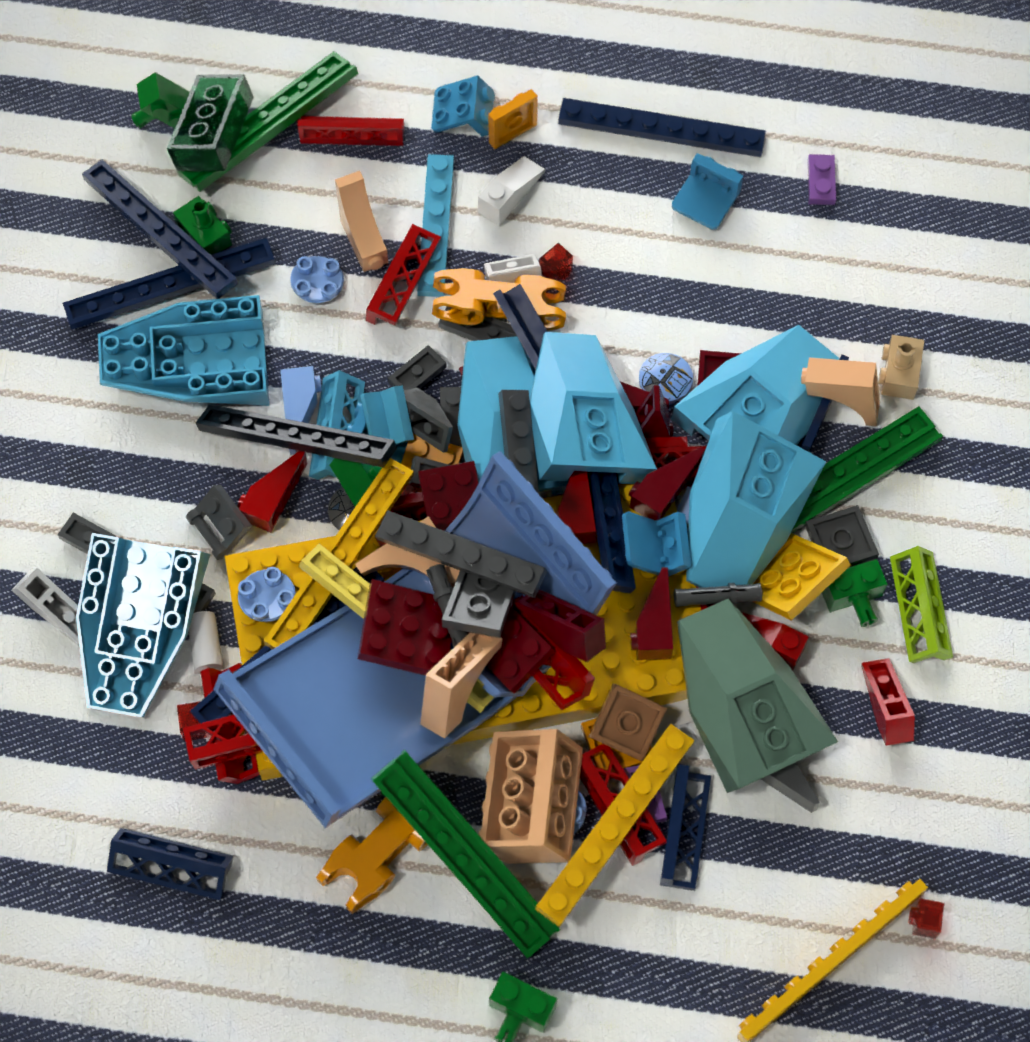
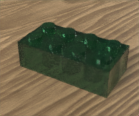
[166,74,254,171]

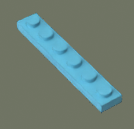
[417,154,454,297]

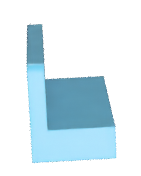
[361,386,414,446]

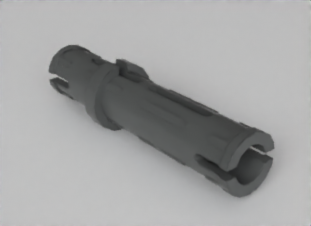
[426,564,468,647]
[674,583,762,607]

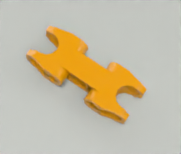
[432,268,566,330]
[316,797,428,914]

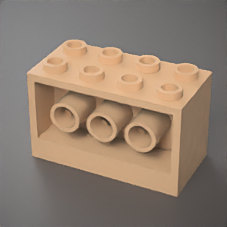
[479,729,583,864]

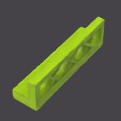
[890,546,953,663]

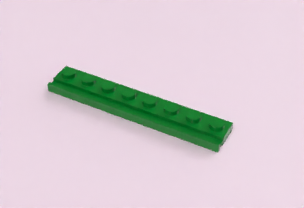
[175,51,359,192]
[790,406,943,534]
[371,749,561,959]

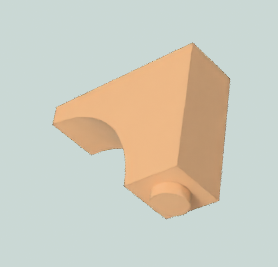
[335,171,388,272]
[801,357,880,426]
[355,516,460,587]
[420,632,503,739]

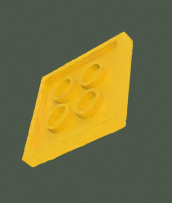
[752,533,851,620]

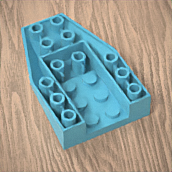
[98,295,270,406]
[671,325,840,445]
[529,332,657,484]
[457,336,570,495]
[686,411,826,605]
[76,533,211,718]

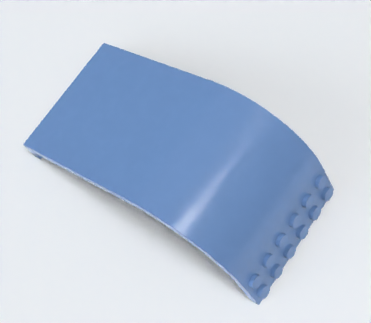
[214,451,616,828]

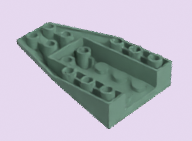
[677,599,838,793]

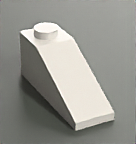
[478,156,545,226]
[12,568,79,646]

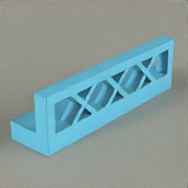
[309,370,365,480]

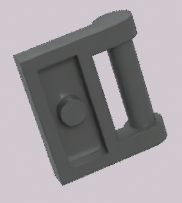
[185,485,252,560]

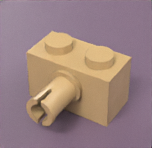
[878,335,924,400]

